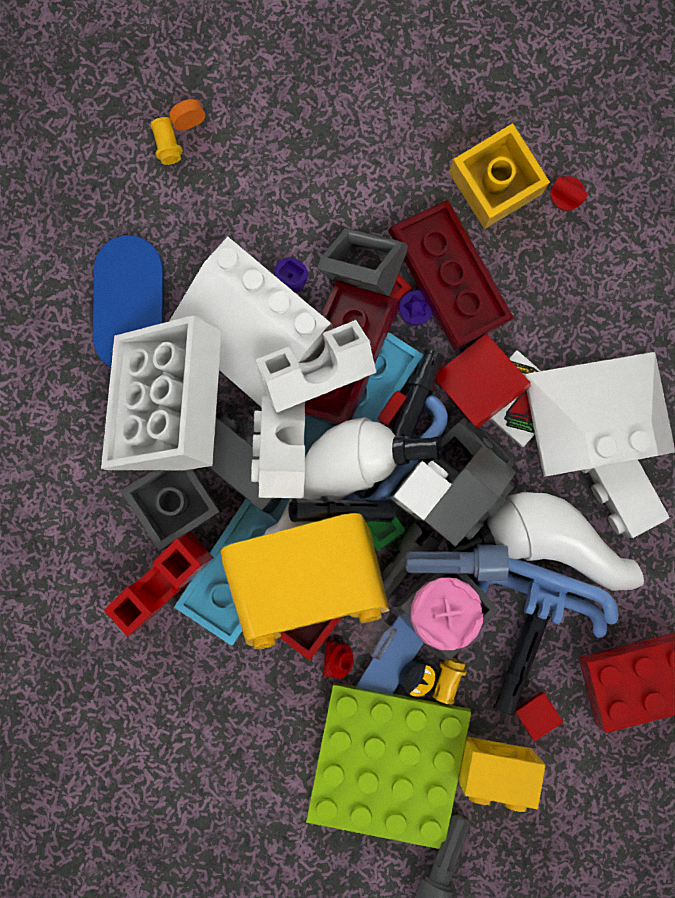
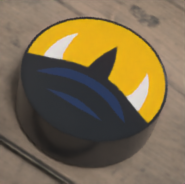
[399,660,436,697]

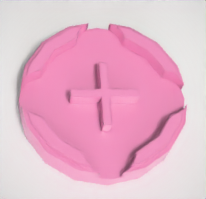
[411,578,483,650]

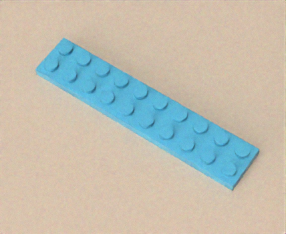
[174,332,423,646]

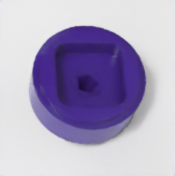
[273,258,308,293]
[399,290,433,326]

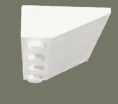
[170,237,334,407]
[101,315,222,470]

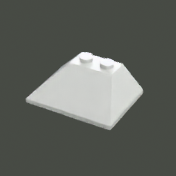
[524,352,675,477]

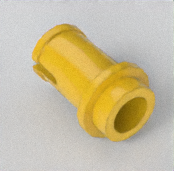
[150,117,183,165]
[432,658,467,705]

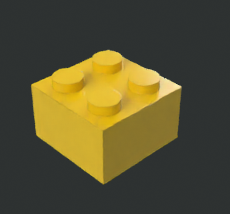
[449,123,550,229]
[458,736,545,812]

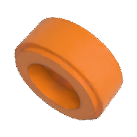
[169,99,206,131]

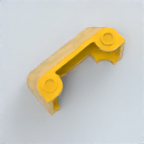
[220,513,390,649]

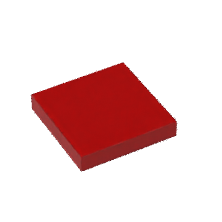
[435,333,531,430]

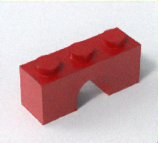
[104,532,214,637]

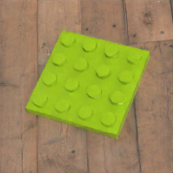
[306,682,471,849]

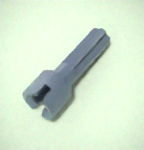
[406,545,509,581]

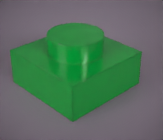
[366,516,406,551]

